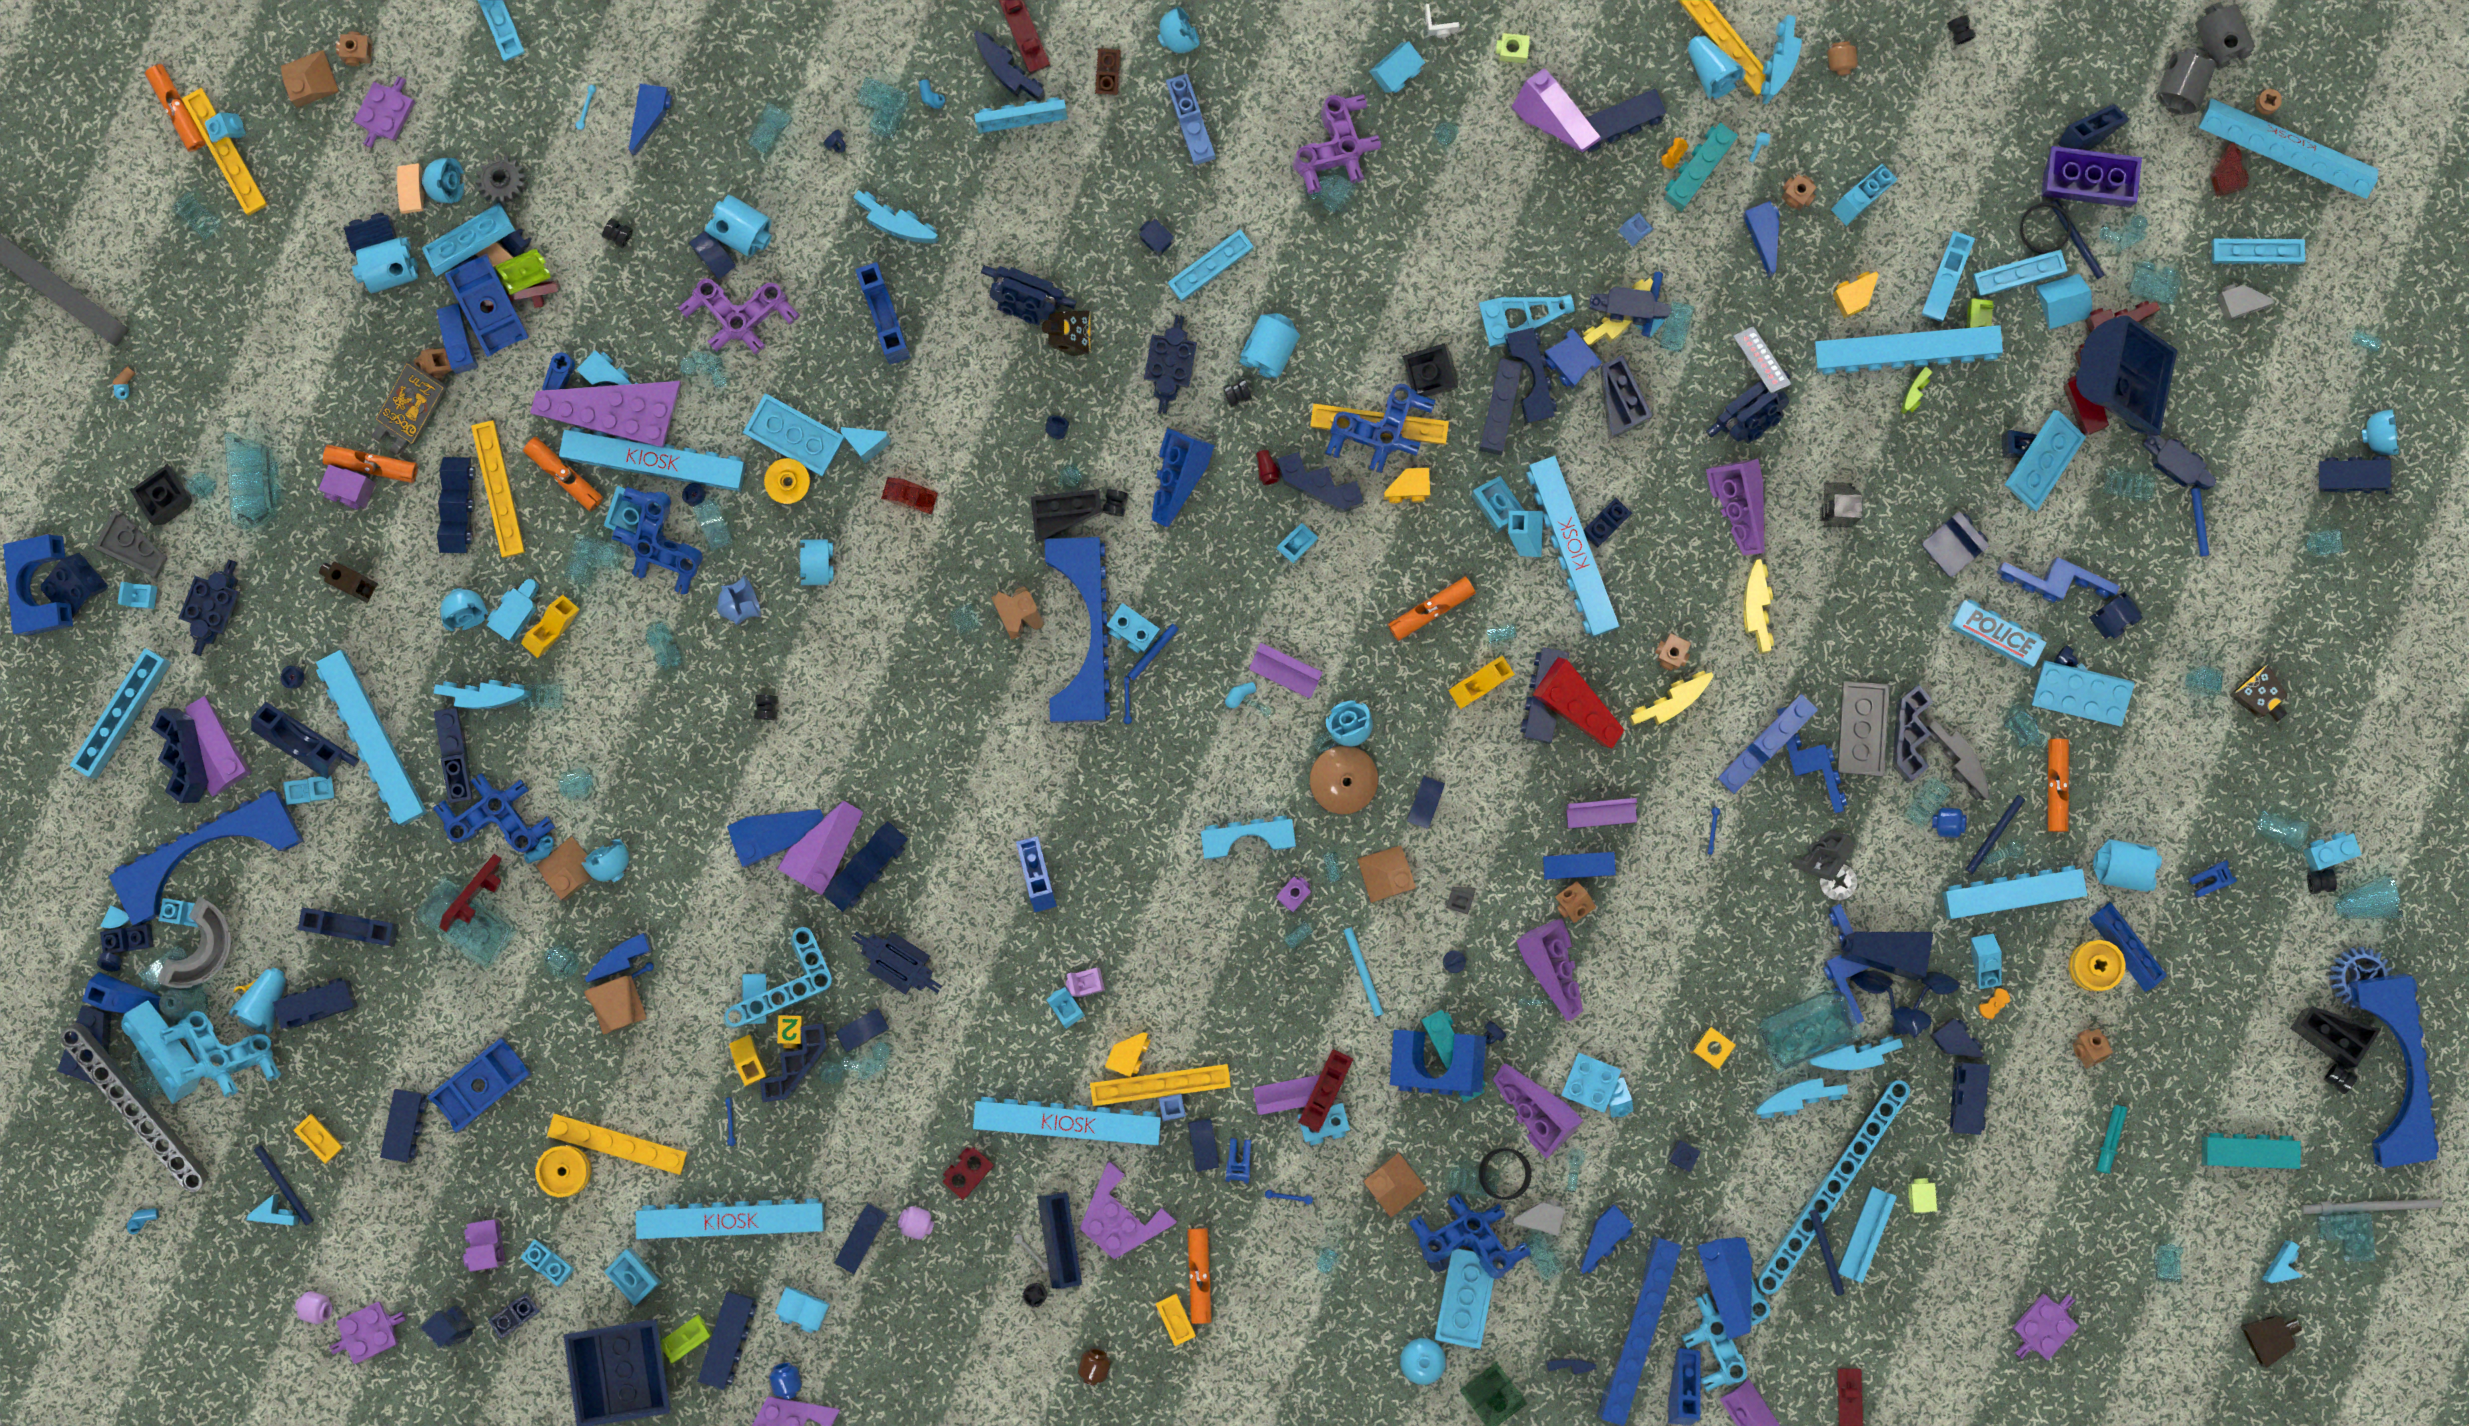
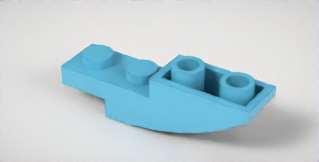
[1761,15,1802,104]
[853,190,939,243]
[1921,231,1975,322]
[434,680,531,709]
[1807,1035,1903,1070]
[1754,1078,1848,1119]

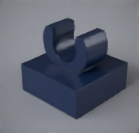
[501,229,532,257]

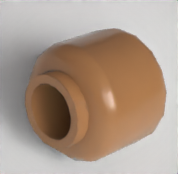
[1827,42,1858,76]

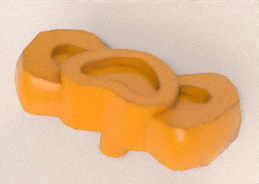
[1661,137,1688,169]
[1978,988,2010,1019]

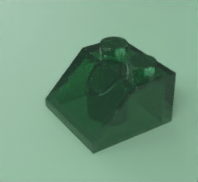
[1460,1362,1527,1426]

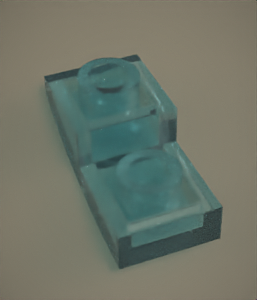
[1660,301,1694,353]
[692,498,733,551]
[138,944,188,992]

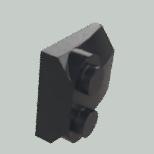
[1402,343,1458,397]
[129,463,192,526]

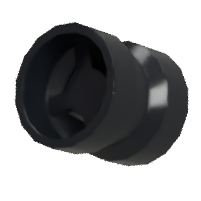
[1947,15,1976,45]
[602,218,633,248]
[1223,378,1252,408]
[1102,489,1129,517]
[754,695,778,720]
[2307,869,2337,895]
[2324,1062,2358,1094]
[1023,1283,1047,1307]

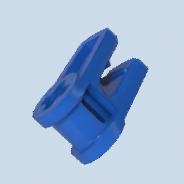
[542,352,575,391]
[2187,860,2237,898]
[1226,1138,1251,1184]

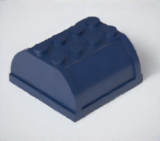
[2076,315,2177,436]
[563,1318,672,1426]

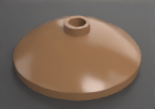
[1309,745,1378,814]

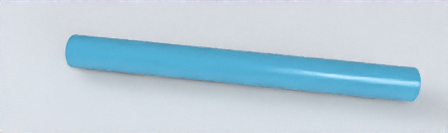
[1343,927,1384,1017]

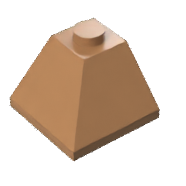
[281,50,339,108]
[536,836,593,901]
[1357,845,1416,903]
[1363,1152,1427,1217]

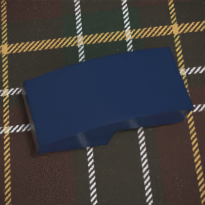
[688,230,736,280]
[1583,498,1632,548]
[1407,775,1445,829]
[100,924,154,954]
[835,1008,889,1053]
[1188,1118,1219,1172]
[487,1293,540,1340]

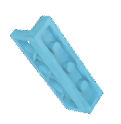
[1838,1187,1897,1283]

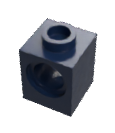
[1139,219,1175,257]
[1667,1140,1701,1172]

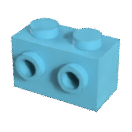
[1369,41,1425,93]
[1107,603,1160,654]
[2303,831,2362,872]
[1298,1103,1350,1145]

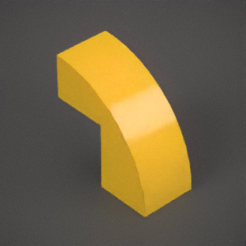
[521,595,580,658]
[1448,655,1515,710]

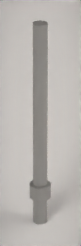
[2301,1198,2442,1216]

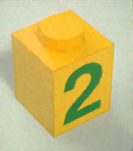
[777,1015,804,1048]

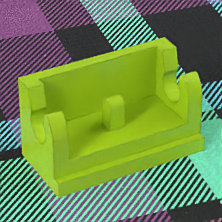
[494,248,551,295]
[1966,298,1994,328]
[661,1314,712,1364]

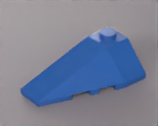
[1152,428,1215,527]
[727,809,824,868]
[1697,1237,1752,1340]

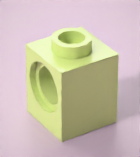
[1496,33,1530,64]
[1908,1178,1937,1213]

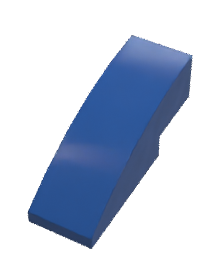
[1543,852,1616,880]
[585,933,652,983]

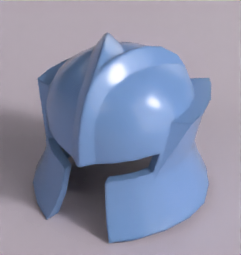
[716,575,761,625]

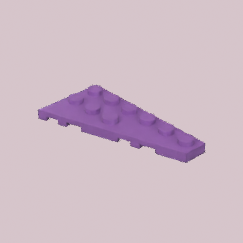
[530,381,682,448]

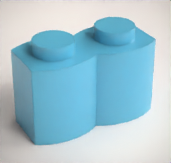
[775,1286,831,1333]

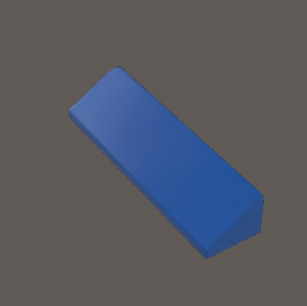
[2089,902,2167,992]

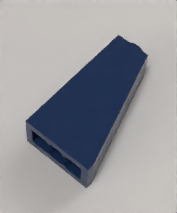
[1841,932,1933,981]

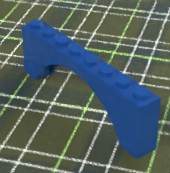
[1045,537,1110,723]
[109,790,304,926]
[2350,974,2439,1168]
[1597,1236,1682,1426]

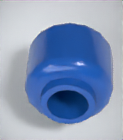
[1932,807,1967,838]
[769,1362,802,1399]

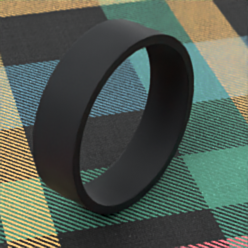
[2020,203,2071,254]
[1479,1148,1532,1200]

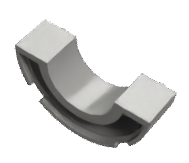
[156,896,231,988]

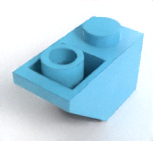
[1508,510,1543,557]
[1971,933,2002,989]

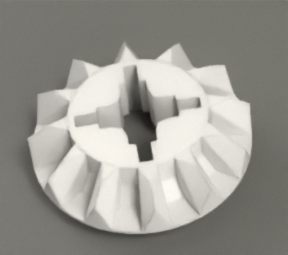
[1820,864,1857,900]

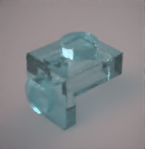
[2307,529,2344,556]
[2155,1244,2183,1283]

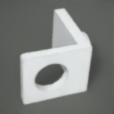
[1425,4,1459,38]

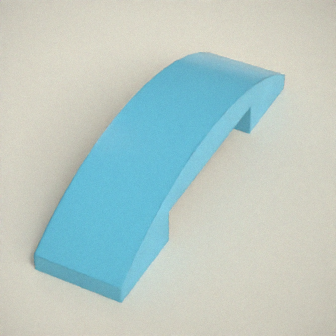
[478,0,525,62]

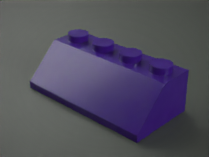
[2041,146,2142,208]

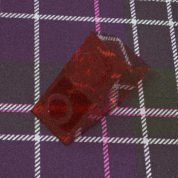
[2210,142,2249,197]
[881,477,938,515]

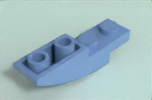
[1166,74,1216,166]

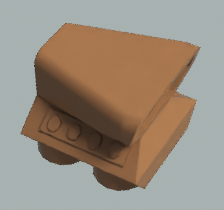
[991,586,1044,640]
[584,975,647,1035]

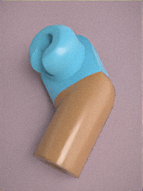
[113,366,136,400]

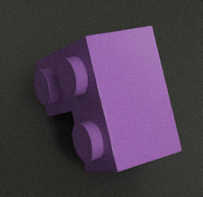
[318,465,376,510]
[463,1219,506,1272]

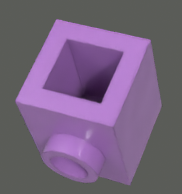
[1276,876,1311,913]

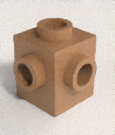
[336,32,372,66]
[1782,174,1816,211]
[414,348,452,381]
[1655,633,1691,671]
[1555,881,1596,923]
[2072,1028,2113,1069]

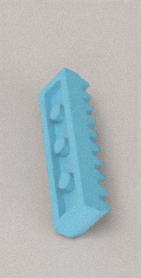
[1167,229,1254,302]
[2211,239,2305,265]
[1972,250,2067,298]

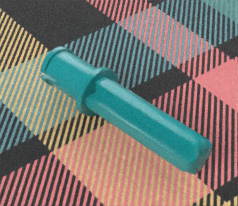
[2095,1105,2128,1174]

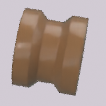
[2255,89,2282,115]

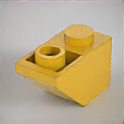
[1833,271,1879,319]
[1383,468,1430,503]
[1105,1032,1151,1077]
[729,1034,769,1086]

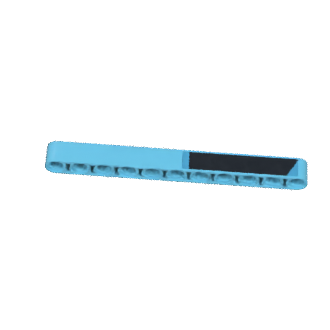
[1756,1080,1910,1294]

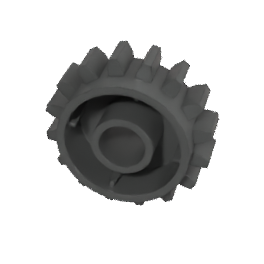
[475,155,527,206]

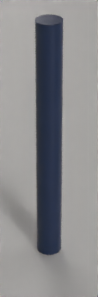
[2050,199,2105,280]
[281,711,359,767]
[1965,795,2025,875]
[254,1145,314,1226]
[1809,1209,1845,1296]

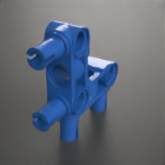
[1325,384,1436,473]
[612,486,703,594]
[433,773,556,853]
[1409,1194,1531,1279]

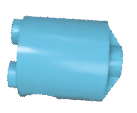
[705,195,772,258]
[352,237,419,294]
[1239,313,1301,379]
[2093,839,2162,892]

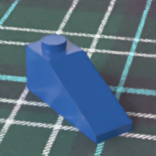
[629,84,673,155]
[1743,201,1780,277]
[436,303,478,374]
[1016,836,1057,912]
[1668,1348,1700,1426]

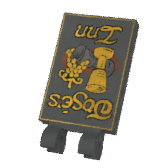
[371,362,448,455]

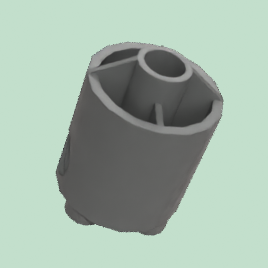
[2195,2,2255,69]
[2156,48,2216,115]

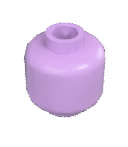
[898,1206,934,1240]
[295,1291,332,1325]

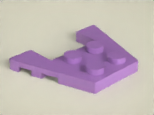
[1079,1161,1177,1259]
[752,1396,840,1426]

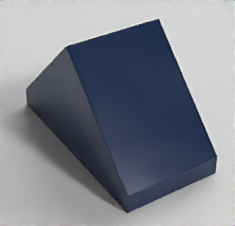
[2001,430,2037,458]

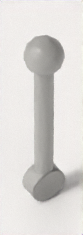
[1014,1234,1049,1272]

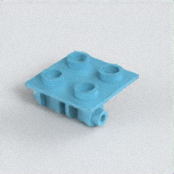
[1561,1052,1622,1113]

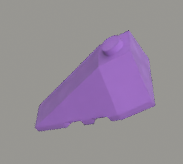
[1706,458,1765,555]
[185,696,252,797]
[777,800,863,895]

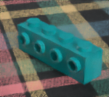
[1664,122,1739,212]
[1420,1009,1486,1103]
[2201,1133,2301,1169]

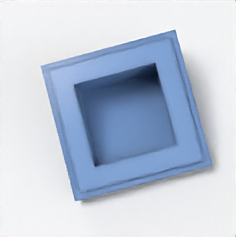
[1618,212,1653,247]
[1159,1094,1186,1121]

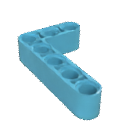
[723,927,832,1029]

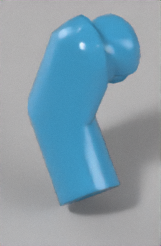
[918,80,945,109]
[524,835,554,864]
[127,1208,159,1235]

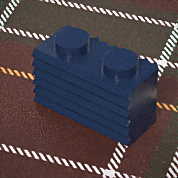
[344,213,397,257]

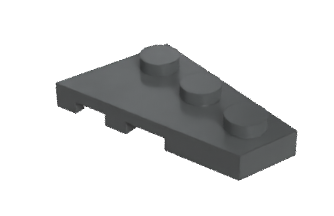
[94,508,168,578]

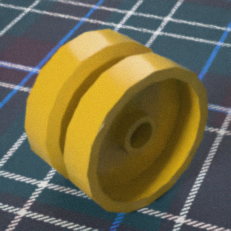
[2068,940,2126,992]
[535,1145,592,1197]

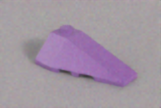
[1512,68,1601,152]
[1516,918,1583,1021]
[1493,1063,1583,1159]

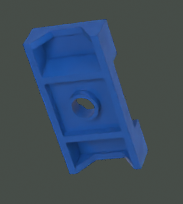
[445,253,529,357]
[427,1038,532,1133]

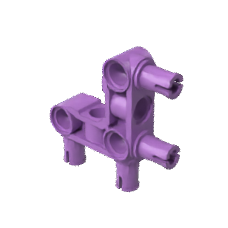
[1293,94,1381,194]
[677,278,800,354]

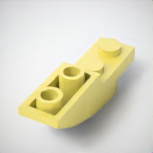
[1582,278,1653,347]
[1743,559,1774,654]
[1629,671,1713,726]

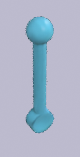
[576,85,596,130]

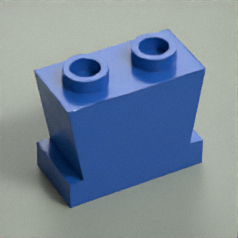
[1544,328,1602,389]

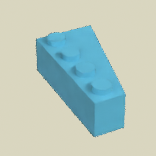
[121,1000,201,1104]

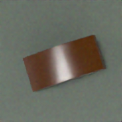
[1095,48,1121,95]

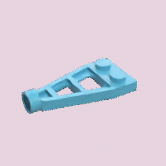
[1479,294,1575,347]

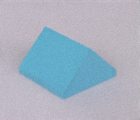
[2035,274,2093,330]
[841,427,891,463]
[1471,476,1525,532]
[604,486,660,544]
[604,1247,662,1307]

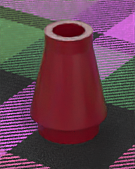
[1256,450,1281,485]

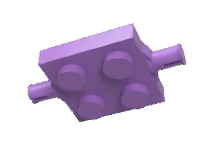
[353,76,415,148]
[2012,1294,2079,1361]
[329,1301,406,1364]

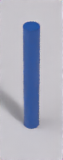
[1641,272,1663,337]
[2191,488,2209,557]
[1127,623,1179,681]

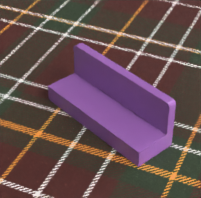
[1249,643,1323,698]
[1566,798,1637,829]
[1253,1075,1320,1115]
[1720,1379,1780,1426]

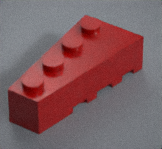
[1532,657,1625,749]

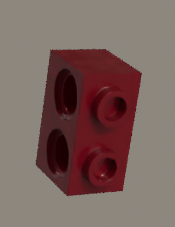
[942,1146,995,1200]

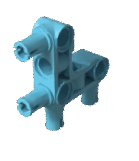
[159,1011,281,1097]
[1681,1275,1771,1392]

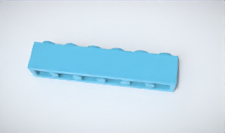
[70,648,172,779]
[1942,865,2088,920]

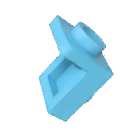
[205,112,246,142]
[118,582,157,609]
[1047,987,1085,1029]
[1608,1077,1633,1118]

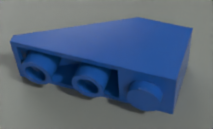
[82,972,163,1014]
[1579,1204,1634,1274]

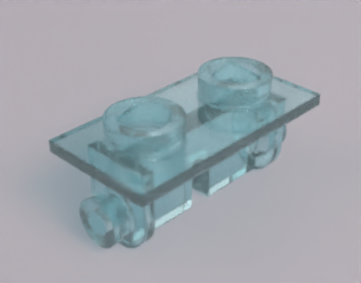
[183,472,216,501]
[645,622,682,672]
[1317,1247,1341,1273]

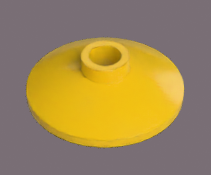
[764,458,810,504]

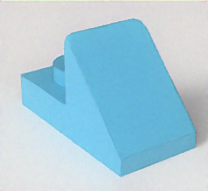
[1276,523,1319,564]
[247,1194,299,1225]
[2262,1240,2303,1283]

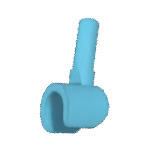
[1748,132,1770,163]

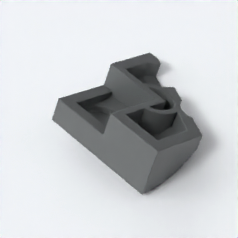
[1790,831,1855,881]

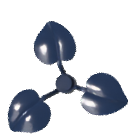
[1850,971,1961,1038]

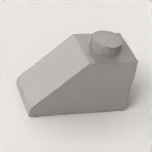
[2217,284,2274,322]
[1512,1199,1565,1236]

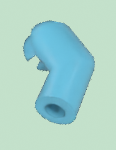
[1225,682,1256,708]

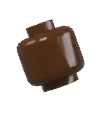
[1078,1349,1111,1386]

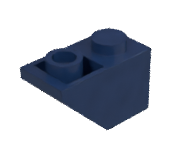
[1930,1018,1984,1058]

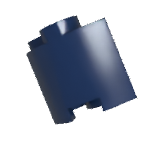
[2089,591,2143,639]

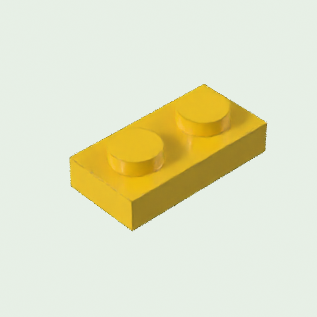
[293,1114,344,1164]
[1155,1293,1196,1346]

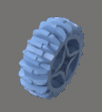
[2329,947,2392,1009]

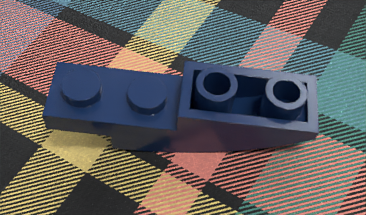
[974,30,1045,102]
[434,707,472,803]

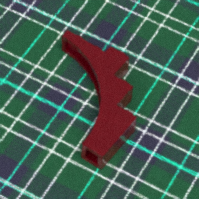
[2063,301,2160,436]

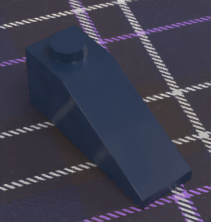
[2058,104,2129,151]
[834,1202,890,1274]

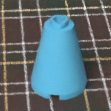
[1687,36,1746,99]
[228,967,287,1035]

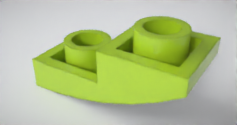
[1901,366,1933,414]

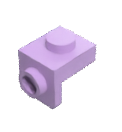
[1066,968,1105,997]

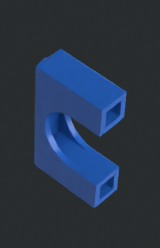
[855,262,911,365]
[3,534,73,636]
[1390,1029,1486,1097]

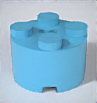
[800,539,833,585]

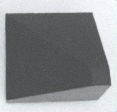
[1446,887,1476,914]

